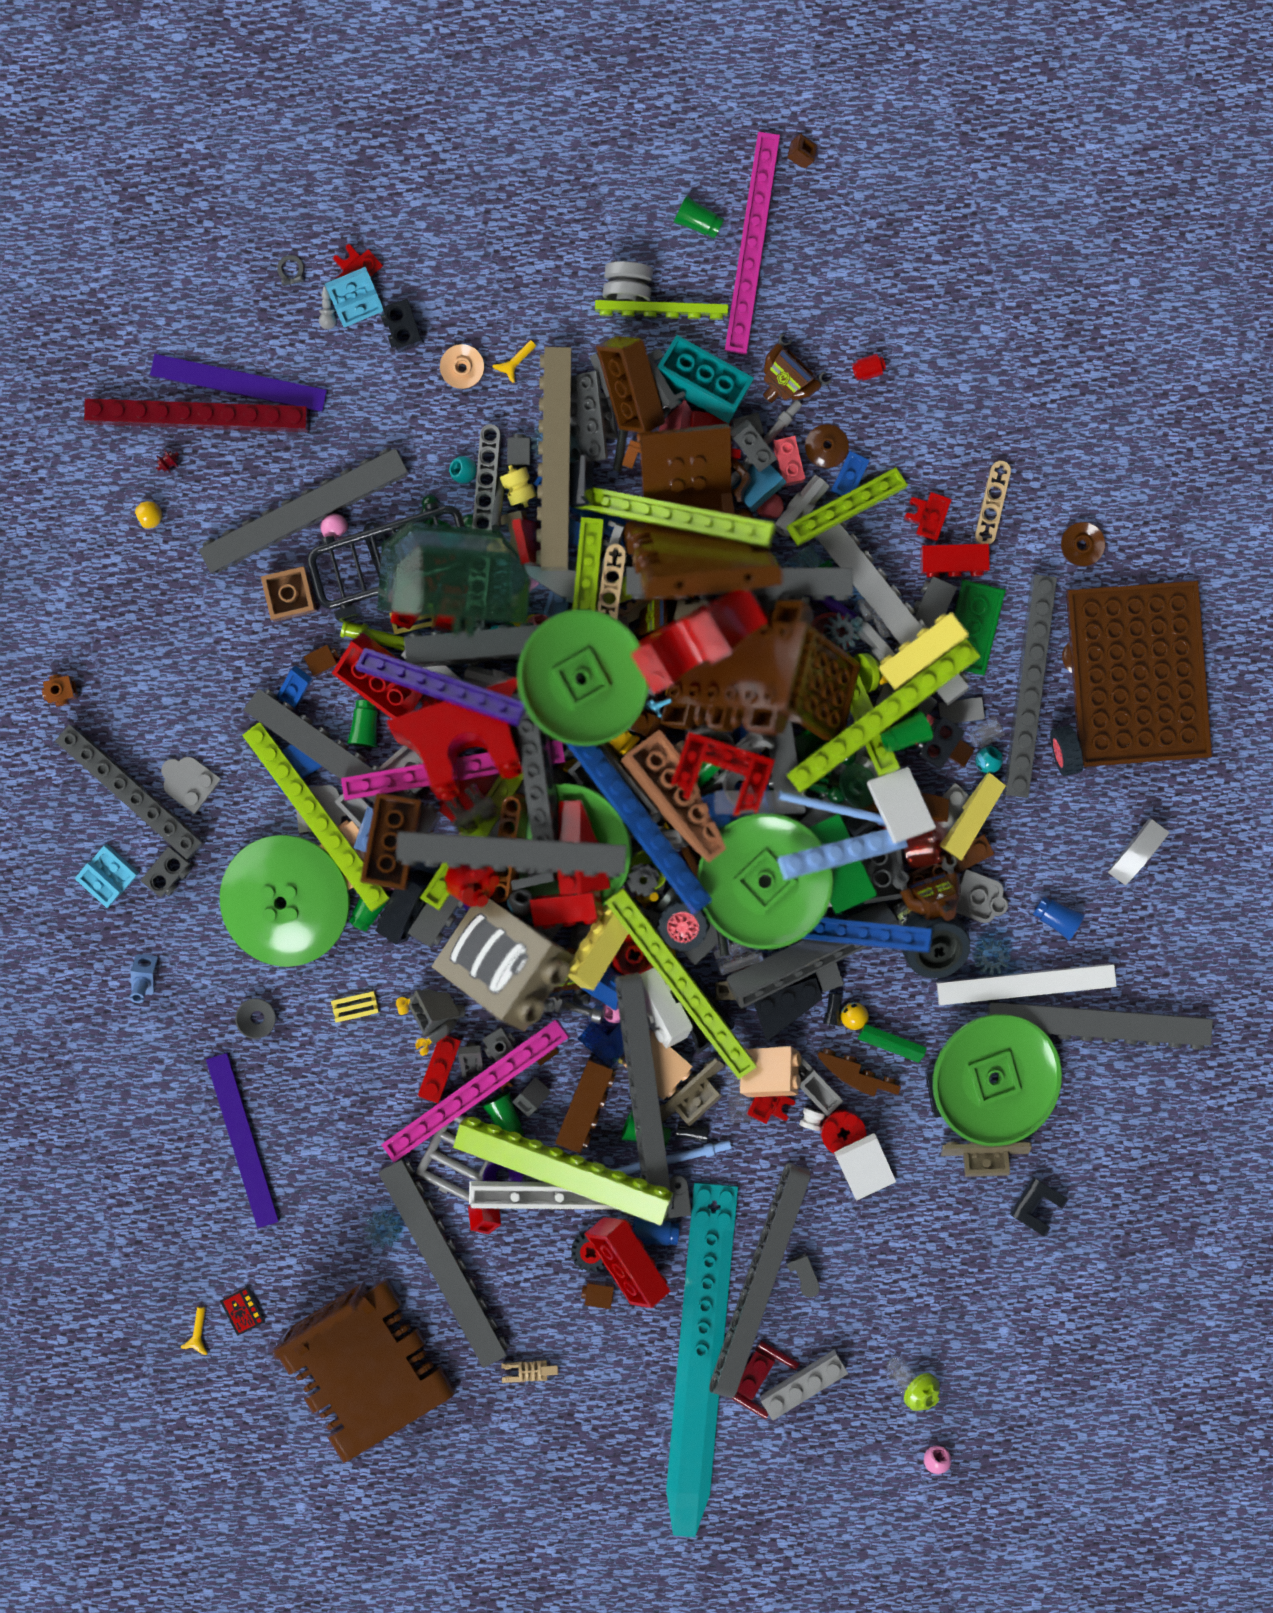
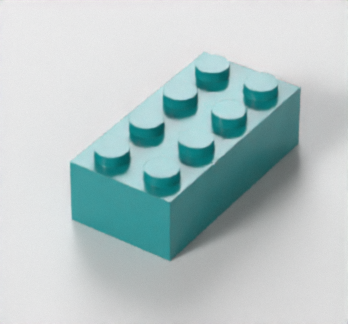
[657,335,754,424]

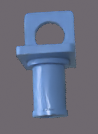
[130,954,158,1003]

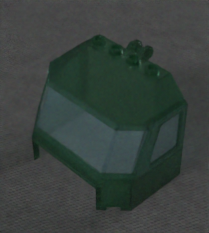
[377,522,530,637]

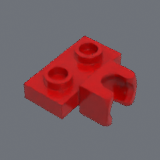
[332,244,383,279]
[903,492,952,542]
[746,1096,796,1124]

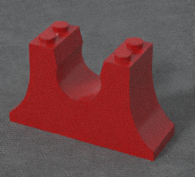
[630,590,769,694]
[387,678,523,801]

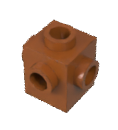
[41,674,79,707]

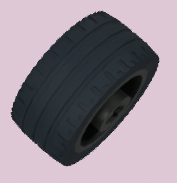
[902,913,970,979]

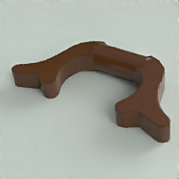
[731,459,751,504]

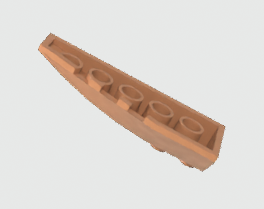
[620,730,727,863]

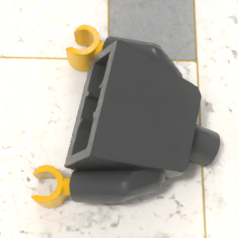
[396,988,465,1056]

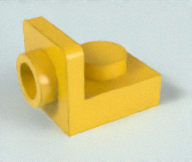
[606,730,640,755]

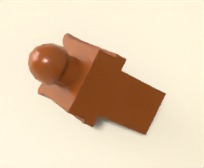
[622,432,641,469]

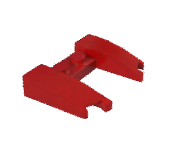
[671,732,775,816]

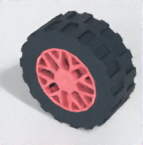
[1050,725,1083,777]
[658,899,710,951]

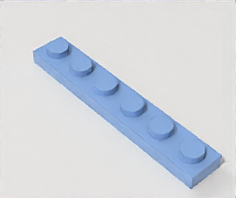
[778,829,908,880]

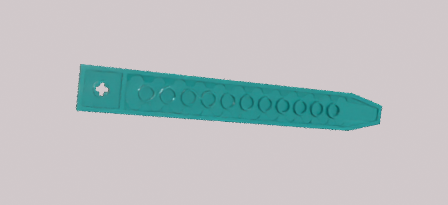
[666,1182,738,1537]

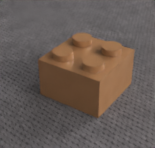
[261,566,318,622]

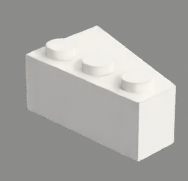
[640,968,693,1049]

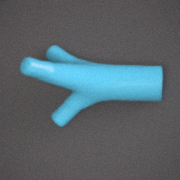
[644,698,672,718]

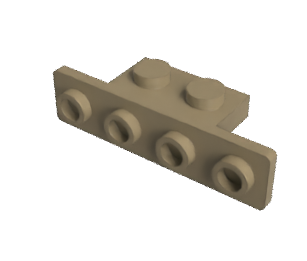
[659,1058,725,1126]
[941,1140,1032,1177]

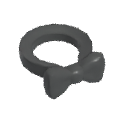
[277,255,305,286]

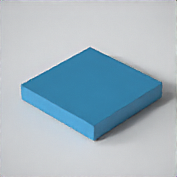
[731,464,787,512]

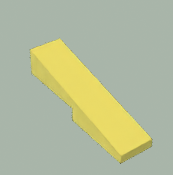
[939,773,1006,861]

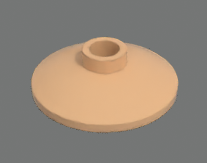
[440,344,484,389]

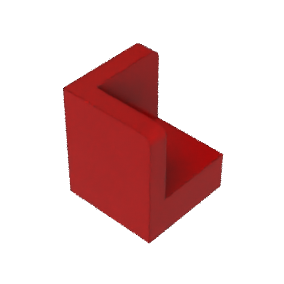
[468,1206,501,1235]

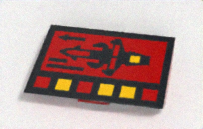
[220,1287,265,1336]

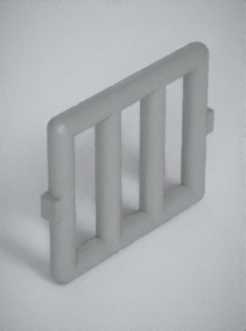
[416,1115,490,1202]

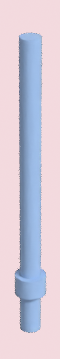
[778,790,886,827]
[612,1140,731,1175]

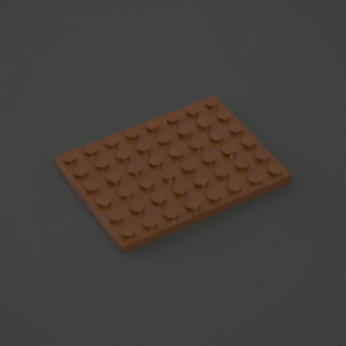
[1066,581,1212,767]

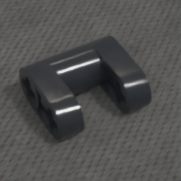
[1010,1177,1069,1237]

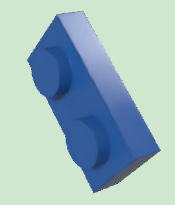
[830,451,870,497]
[277,665,313,708]

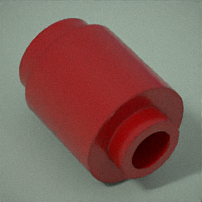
[852,354,886,381]

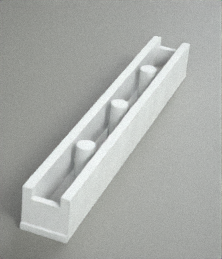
[936,964,1116,1005]
[469,1181,616,1209]

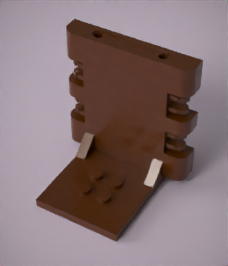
[623,424,782,600]
[660,599,861,743]
[272,1277,457,1463]

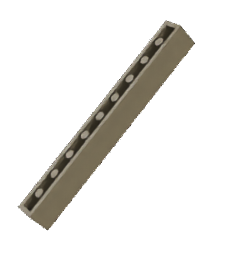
[536,347,571,571]

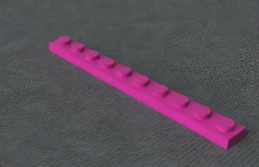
[724,132,780,355]
[341,740,566,801]
[381,1019,570,1162]

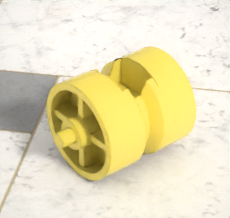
[499,465,538,508]

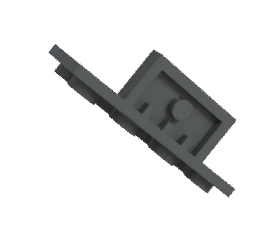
[570,371,618,463]

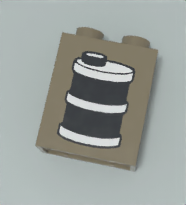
[431,898,574,1031]

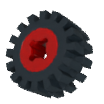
[571,1231,605,1273]

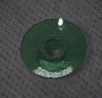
[840,763,876,808]

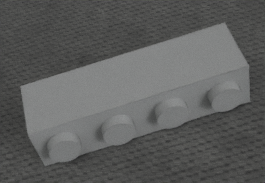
[760,1349,848,1420]

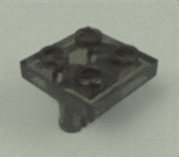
[446,783,500,835]

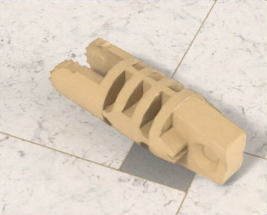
[501,1360,559,1383]

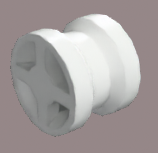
[799,1107,825,1131]

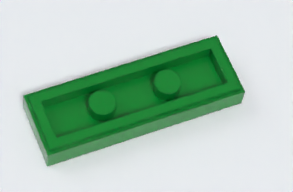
[857,1024,927,1063]

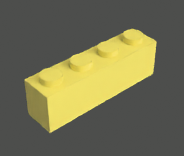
[879,613,968,691]
[568,904,629,990]

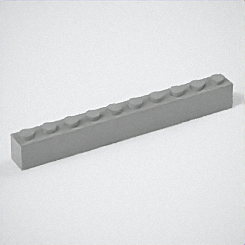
[816,522,970,706]

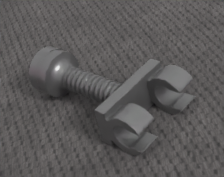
[547,996,605,1024]

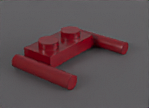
[730,1340,799,1420]

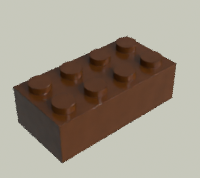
[596,336,666,433]
[360,793,423,891]
[555,1056,616,1154]

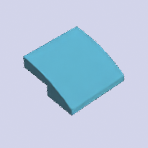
[325,267,383,328]
[75,844,140,908]

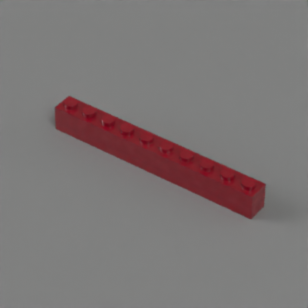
[84,398,310,432]

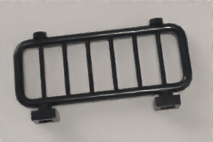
[307,502,472,623]

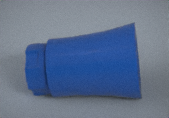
[1033,896,1085,941]
[633,1216,679,1246]

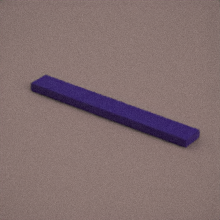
[150,354,327,413]
[355,648,526,726]
[206,1053,279,1228]

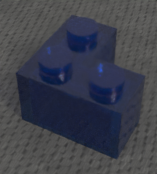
[578,1022,625,1068]

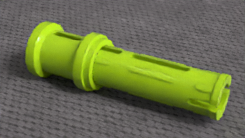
[340,621,405,651]

